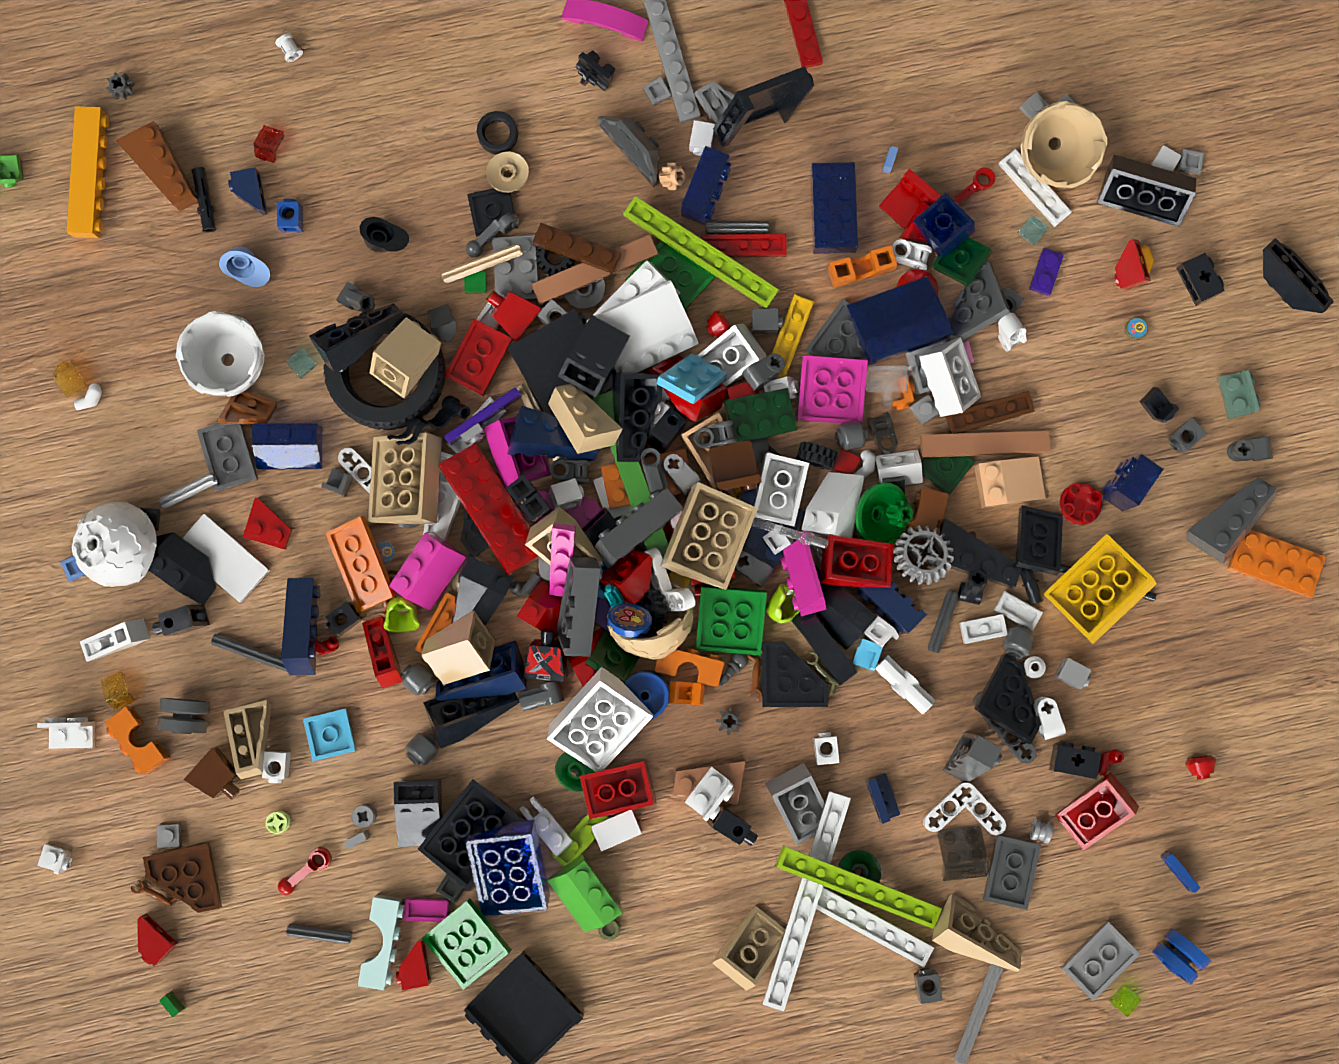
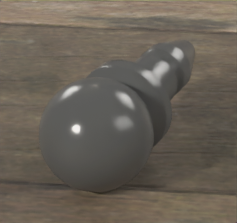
[719,653,748,686]

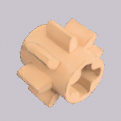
[659,163,685,190]

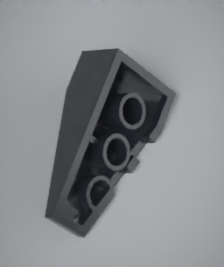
[309,303,404,374]
[613,372,662,462]
[451,555,514,625]
[423,692,520,748]

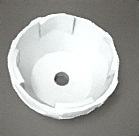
[176,311,265,396]
[72,501,157,587]

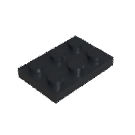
[1016,505,1063,576]

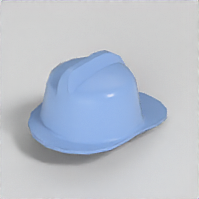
[219,247,270,287]

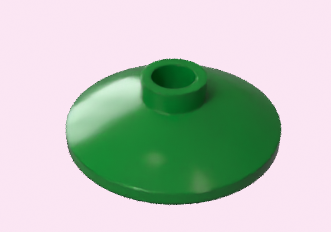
[555,752,596,792]

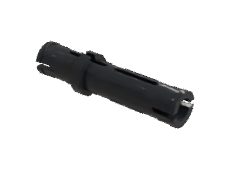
[191,167,216,233]

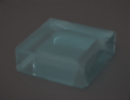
[1017,215,1048,246]
[286,348,317,379]

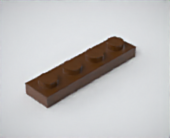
[533,223,621,274]
[945,391,1035,434]

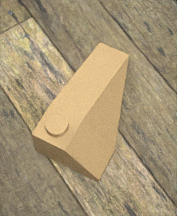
[932,894,1022,972]

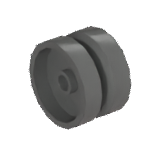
[157,698,210,734]

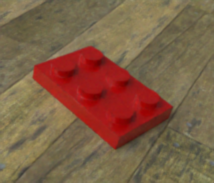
[444,319,513,396]

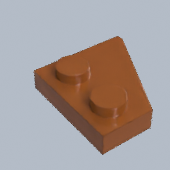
[218,391,277,424]

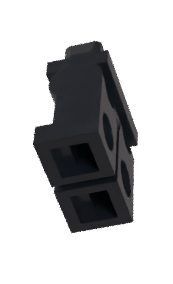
[506,475,552,523]

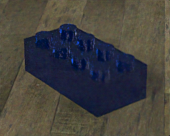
[810,162,858,254]

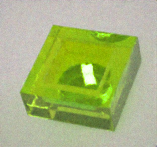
[1109,984,1142,1017]

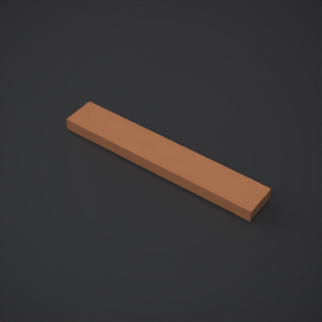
[531,235,658,305]
[920,430,1051,458]

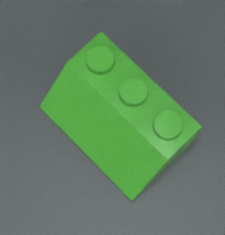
[547,854,622,932]

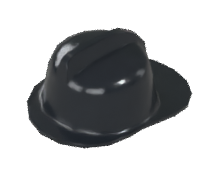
[359,217,409,252]

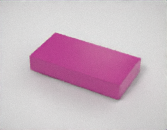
[404,898,450,922]

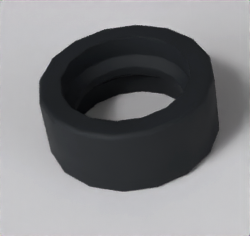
[476,111,518,154]

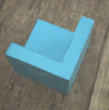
[852,639,883,671]

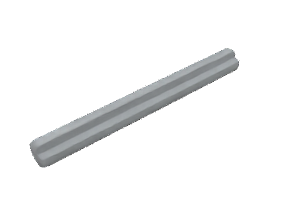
[954,964,1003,1064]

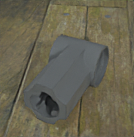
[336,282,375,312]
[641,448,668,493]
[518,681,565,711]

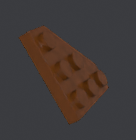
[143,842,222,913]

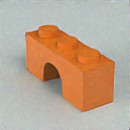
[827,245,898,289]
[654,648,724,687]
[104,706,170,775]

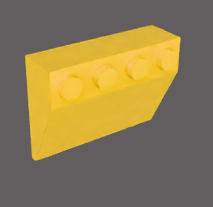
[1044,534,1157,644]

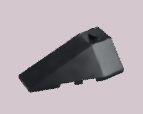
[815,566,877,650]

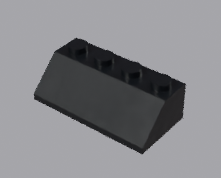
[1097,155,1197,227]

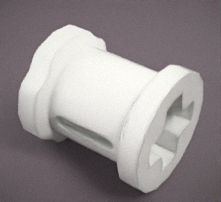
[275,33,303,62]

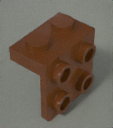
[709,441,762,494]

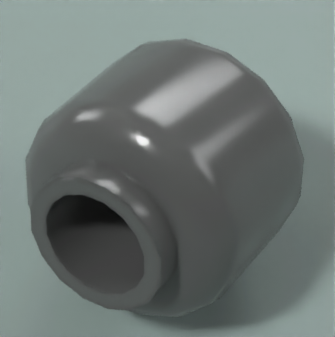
[835,420,868,450]
[1003,625,1035,659]
[401,663,435,695]
[406,733,438,766]

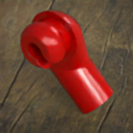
[1098,749,1124,776]

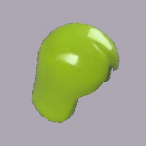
[766,583,800,623]
[384,596,420,633]

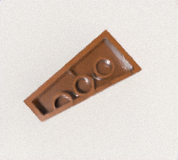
[115,121,198,211]
[897,487,949,575]

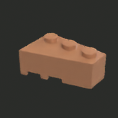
[673,760,745,805]

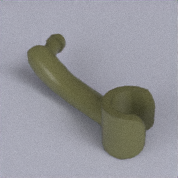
[805,652,838,695]

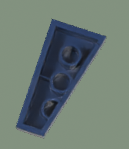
[507,406,601,461]
[281,578,320,676]
[851,581,927,634]

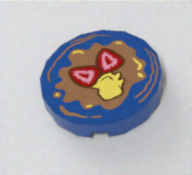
[607,603,652,638]

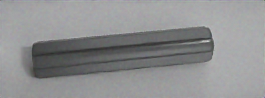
[706,221,769,234]
[928,590,959,653]
[286,924,352,945]

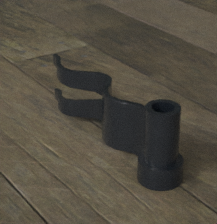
[387,395,471,445]

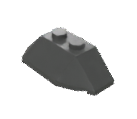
[597,116,659,187]

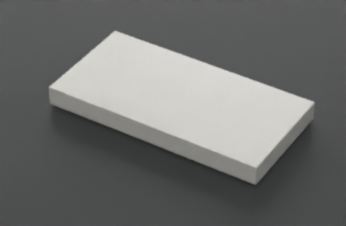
[183,514,270,603]

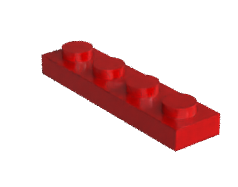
[784,0,823,69]
[701,234,787,258]

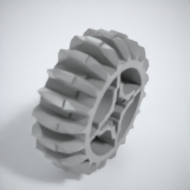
[893,525,954,585]

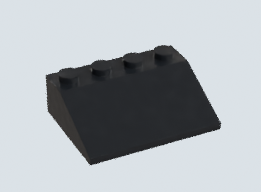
[418,779,528,891]

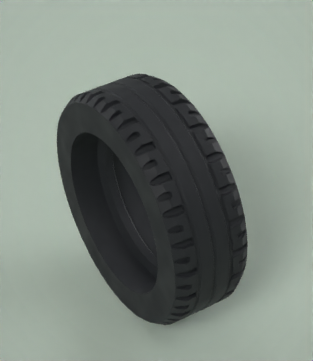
[323,310,446,430]

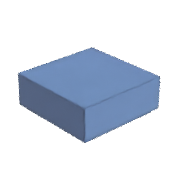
[882,146,898,174]
[60,555,86,582]

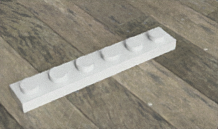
[816,887,934,967]

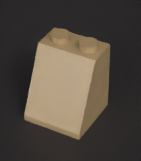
[369,317,441,398]
[422,611,495,685]

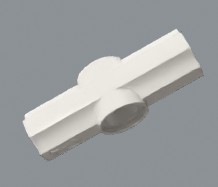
[875,655,935,714]

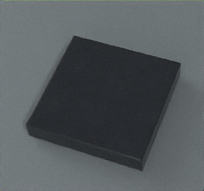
[467,188,518,237]

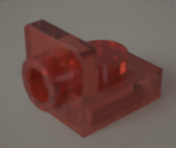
[253,125,284,163]

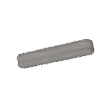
[159,473,218,508]

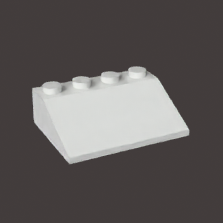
[595,280,699,373]
[547,667,653,772]

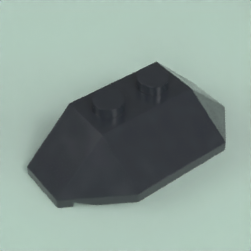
[1263,238,1334,313]
[148,532,217,605]

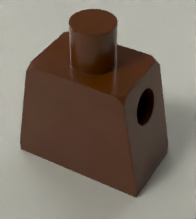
[184,747,241,800]

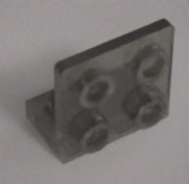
[937,825,989,881]

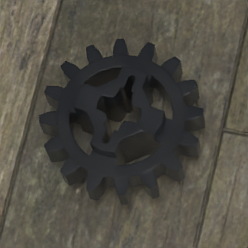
[635,589,668,637]

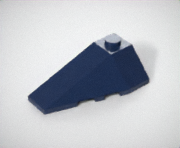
[436,641,526,701]

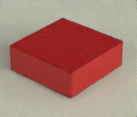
[834,448,861,474]

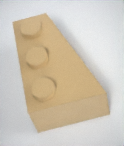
[548,384,622,454]
[224,700,272,779]

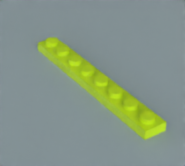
[623,196,779,308]
[775,845,942,929]

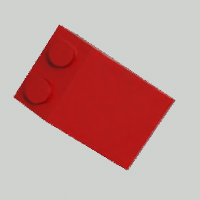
[651,355,728,422]
[820,535,893,588]
[580,760,657,819]
[1055,772,1139,850]

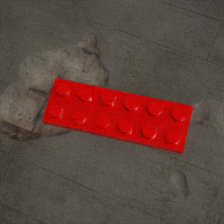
[438,443,539,575]

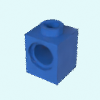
[277,199,303,232]

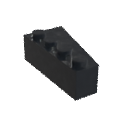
[933,518,1022,588]

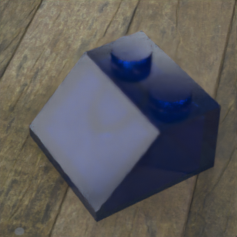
[913,192,975,259]

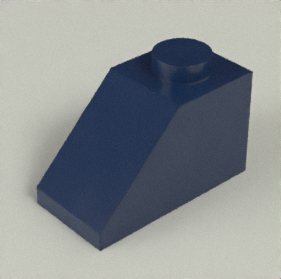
[228,167,267,215]

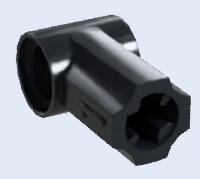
[958,569,988,605]

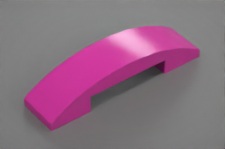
[562,0,648,42]

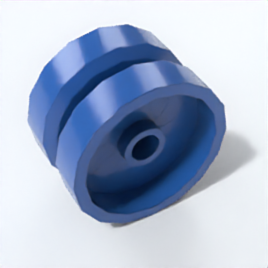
[625,670,670,720]
[1152,928,1211,985]

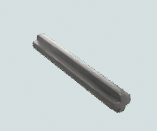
[211,634,287,672]

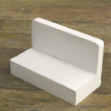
[875,449,923,485]
[592,810,642,851]

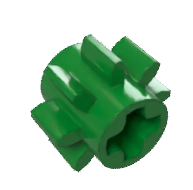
[886,499,914,527]

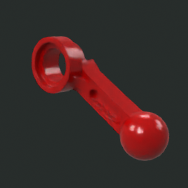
[942,167,995,214]
[277,847,332,895]

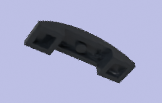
[788,612,857,686]

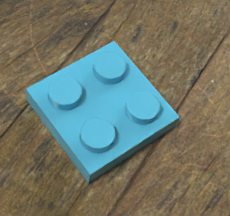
[303,708,357,761]

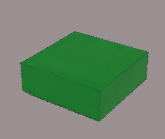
[464,271,487,294]
[160,991,185,1017]

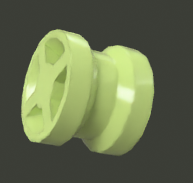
[266,811,291,834]

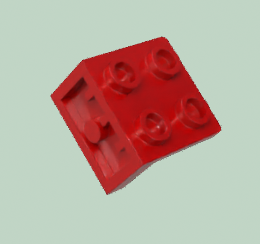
[879,168,942,229]

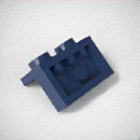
[865,774,900,824]

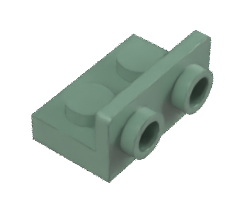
[1217,369,1260,419]

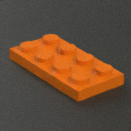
[601,449,689,509]
[325,516,396,613]
[1228,530,1326,598]

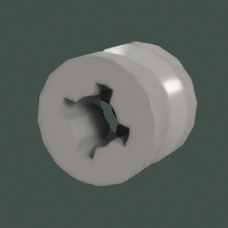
[352,805,376,828]
[1030,818,1054,844]

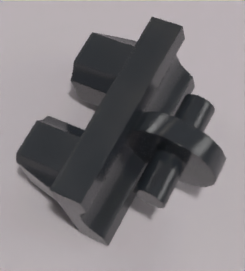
[575,50,615,91]

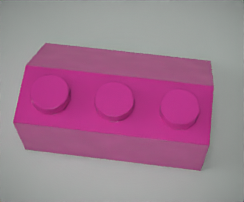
[483,417,551,489]
[389,532,467,610]
[780,536,826,616]

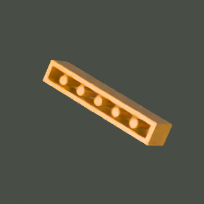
[67,106,109,238]

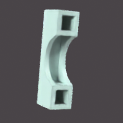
[358,895,405,990]

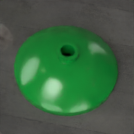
[855,482,908,544]

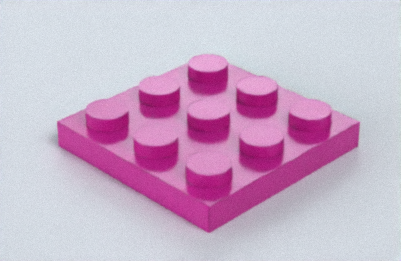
[797,355,868,424]

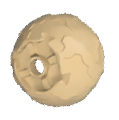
[1020,101,1107,188]
[607,582,693,659]

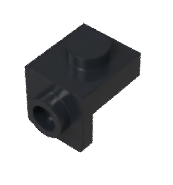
[1139,387,1179,423]

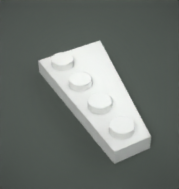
[423,452,461,541]

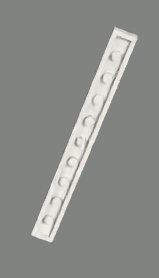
[763,791,851,1011]

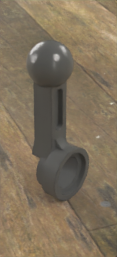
[466,212,519,257]

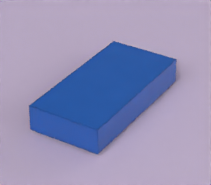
[1160,851,1200,893]

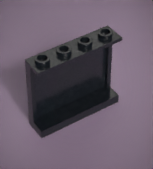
[713,66,815,148]
[507,309,616,416]
[464,951,584,1064]

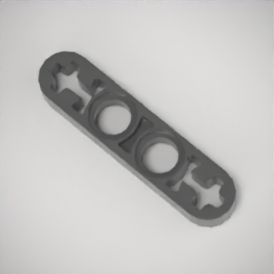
[973,693,1036,763]

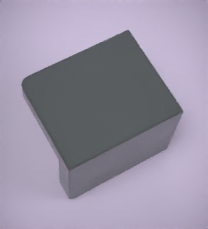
[321,468,354,497]

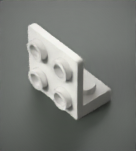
[37,717,95,749]
[685,766,734,821]

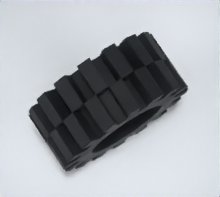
[536,246,575,276]
[796,441,838,470]

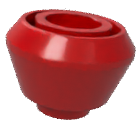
[706,311,731,338]
[1185,755,1216,780]

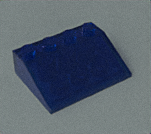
[847,277,953,366]
[465,820,550,916]

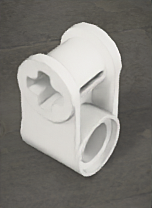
[892,239,932,270]
[998,313,1027,352]
[1033,697,1066,740]

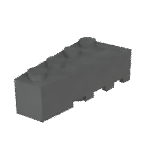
[1187,477,1277,564]
[594,488,684,569]
[556,557,602,656]
[943,733,1002,782]

